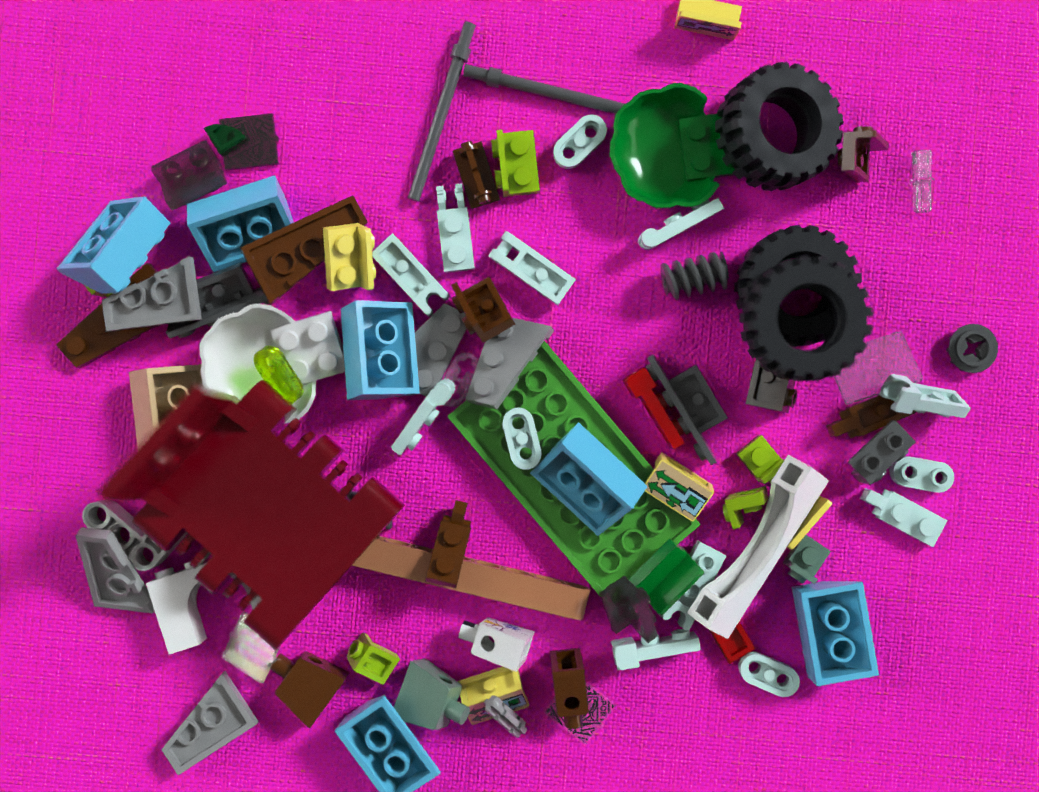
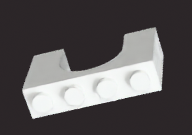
[146,561,262,655]

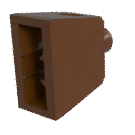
[550,648,589,729]
[269,651,349,728]

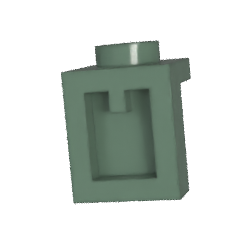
[782,535,831,584]

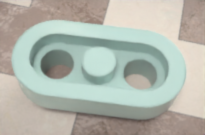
[553,114,607,169]
[503,408,542,470]
[889,456,954,493]
[738,652,800,697]

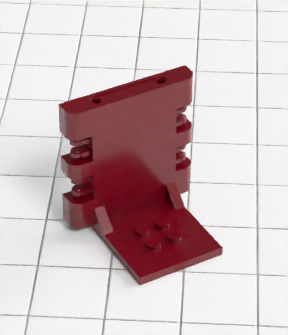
[96,380,405,651]

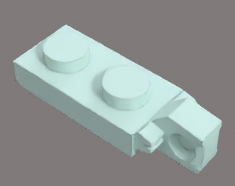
[860,488,948,547]

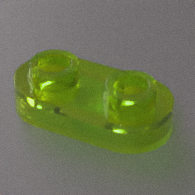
[253,345,304,404]

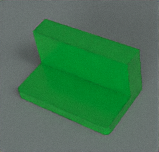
[627,538,704,615]

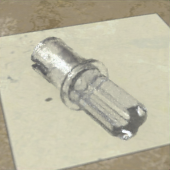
[909,150,935,213]

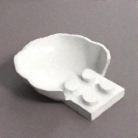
[200,304,345,423]

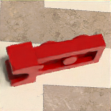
[622,367,685,449]

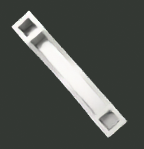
[687,455,829,639]

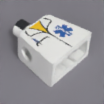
[458,618,535,672]

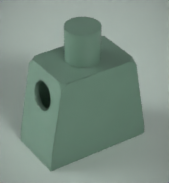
[394,658,470,730]

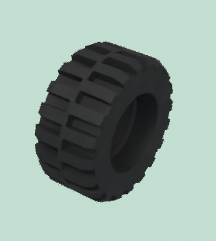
[715,62,843,191]
[734,225,862,347]
[739,256,873,381]

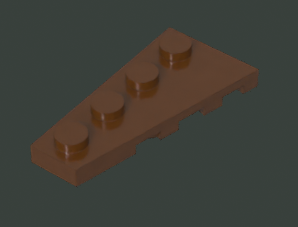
[240,195,368,305]
[56,263,161,368]

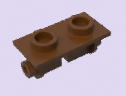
[452,141,500,209]

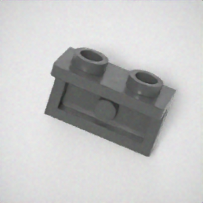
[848,420,916,485]

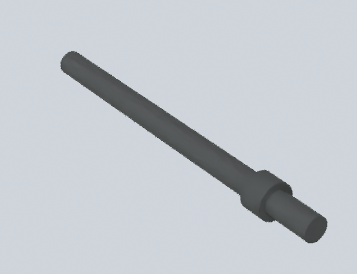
[408,21,476,202]
[463,64,625,114]

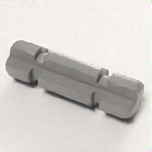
[484,695,527,738]

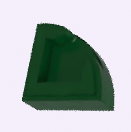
[204,124,249,157]

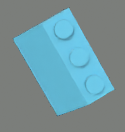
[187,175,294,272]
[57,196,170,294]
[340,300,420,400]
[530,422,648,536]
[792,581,879,686]
[335,695,441,792]

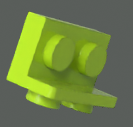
[491,129,540,197]

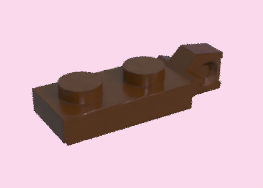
[826,393,916,438]
[425,500,471,589]

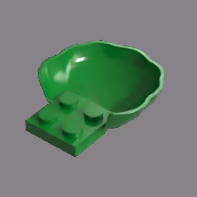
[610,83,735,208]

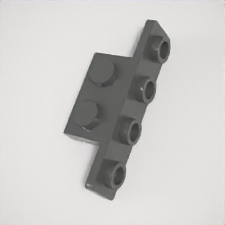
[166,262,281,339]
[646,354,728,465]

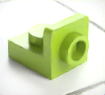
[736,434,785,484]
[723,486,769,529]
[347,633,400,685]

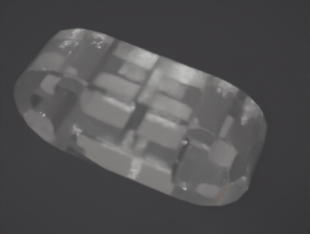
[444,352,478,407]

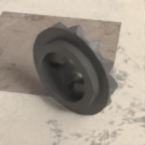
[946,324,998,373]

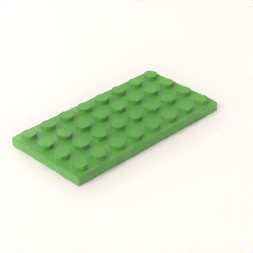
[447,341,701,604]

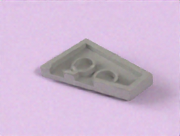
[102,256,202,331]
[415,303,467,397]
[465,318,554,410]
[75,527,154,613]
[161,671,258,775]

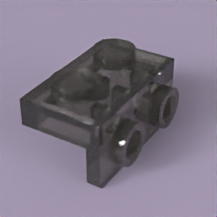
[151,141,228,211]
[600,575,658,643]

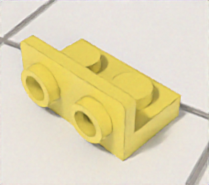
[323,223,376,291]

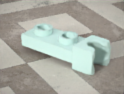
[372,233,451,317]
[879,374,971,418]
[658,540,726,631]
[611,629,701,670]

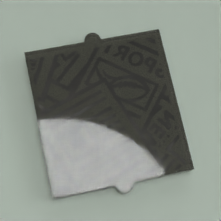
[219,113,279,171]

